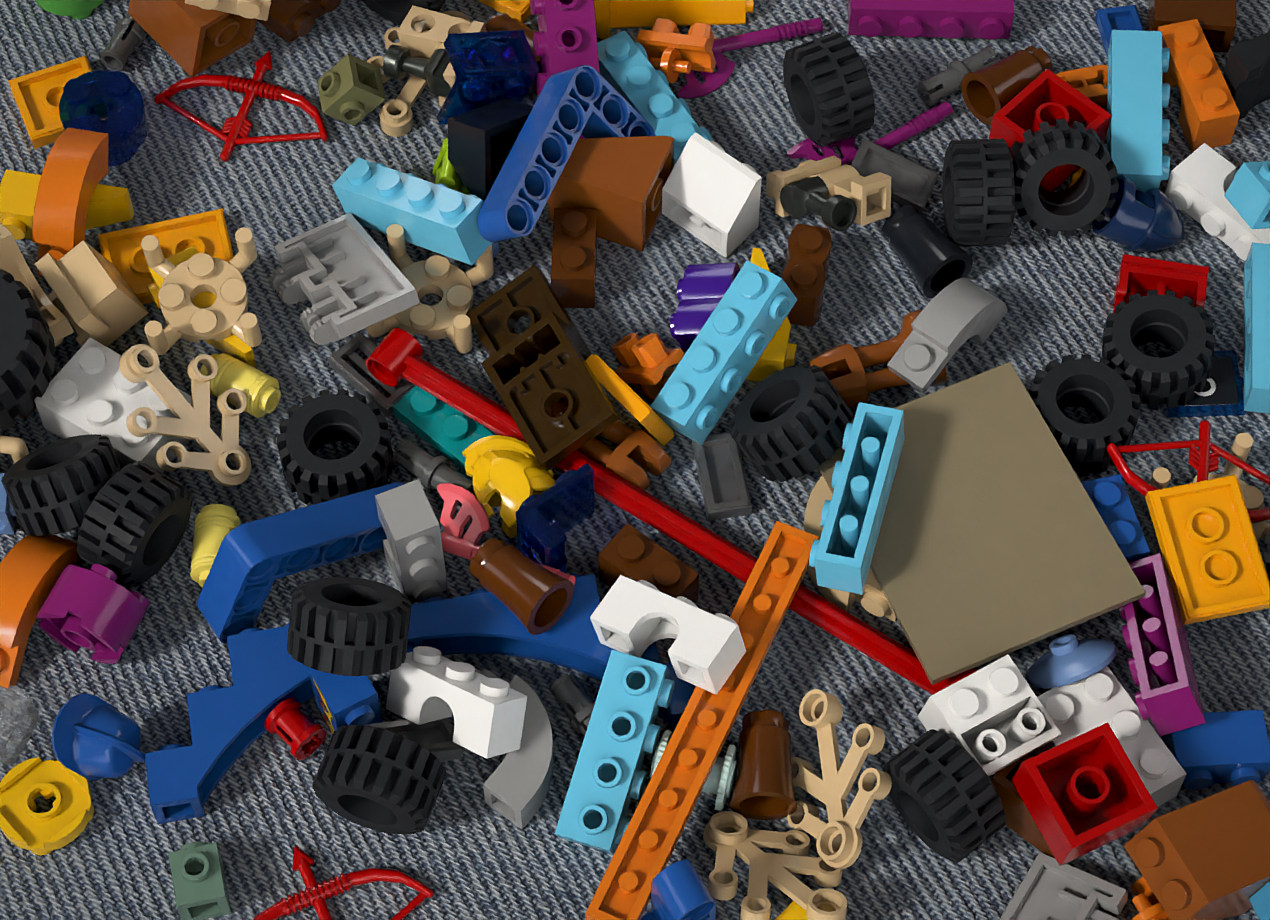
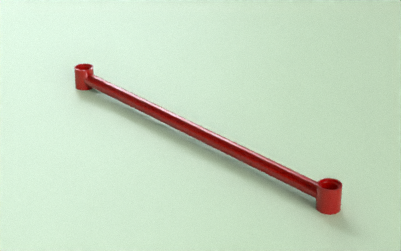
[365,328,977,695]

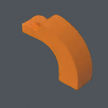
[32,127,109,276]
[0,535,79,689]

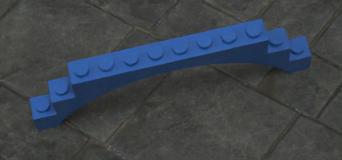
[145,574,696,824]

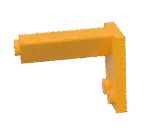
[594,0,754,40]

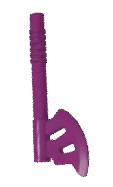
[678,17,823,99]
[787,101,953,166]

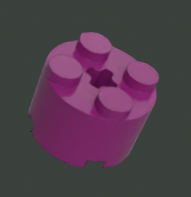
[36,564,150,664]

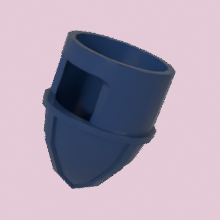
[1092,175,1185,253]

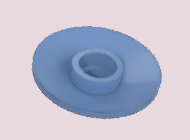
[1026,634,1117,688]

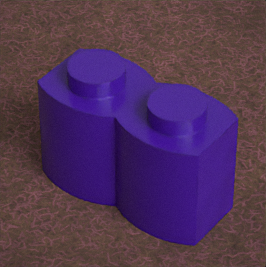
[670,262,741,352]

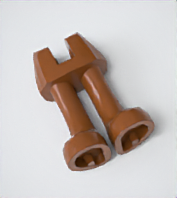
[809,310,947,408]
[551,383,672,491]

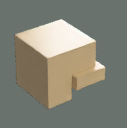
[35,240,148,347]

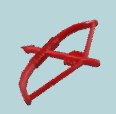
[154,50,328,162]
[1107,420,1270,524]
[253,845,434,920]

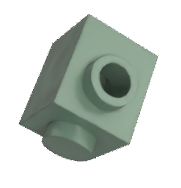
[168,841,232,920]

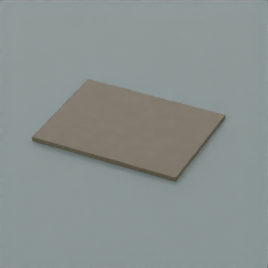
[818,362,1146,685]

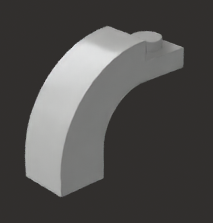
[887,278,1007,394]
[468,663,554,830]

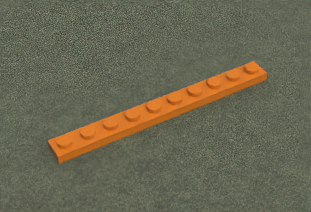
[585,521,819,920]

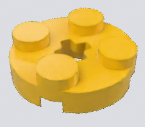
[0,757,94,856]

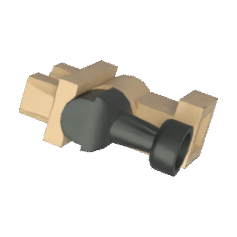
[383,5,507,104]
[766,156,891,231]

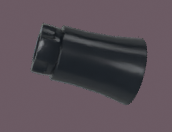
[883,205,973,298]

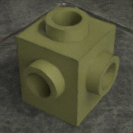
[317,54,386,126]

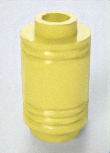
[200,353,281,418]
[190,504,241,588]

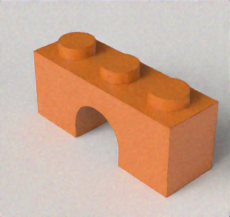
[1157,19,1240,152]

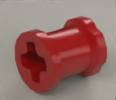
[264,698,327,761]

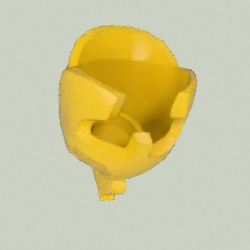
[462,435,561,538]

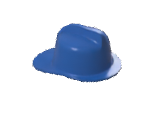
[52,693,145,781]

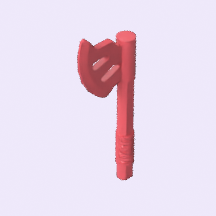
[437,483,576,585]

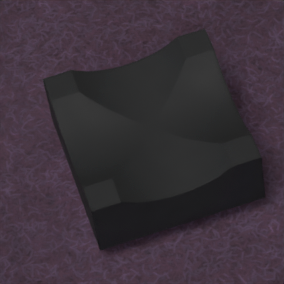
[1223,30,1270,120]

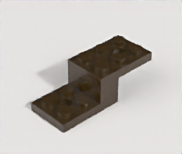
[466,265,620,471]

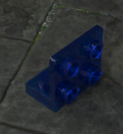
[437,30,539,125]
[516,463,595,573]

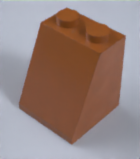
[128,0,257,77]
[547,136,674,252]
[1124,780,1270,920]

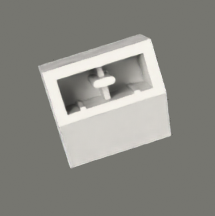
[662,132,762,258]
[917,654,1061,776]

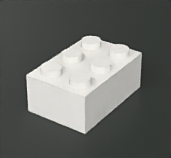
[34,338,191,473]
[1035,666,1187,807]

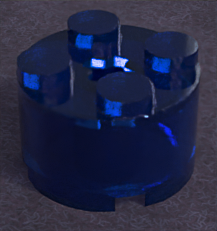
[59,70,148,167]

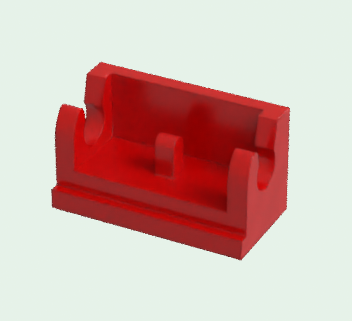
[1112,254,1209,314]

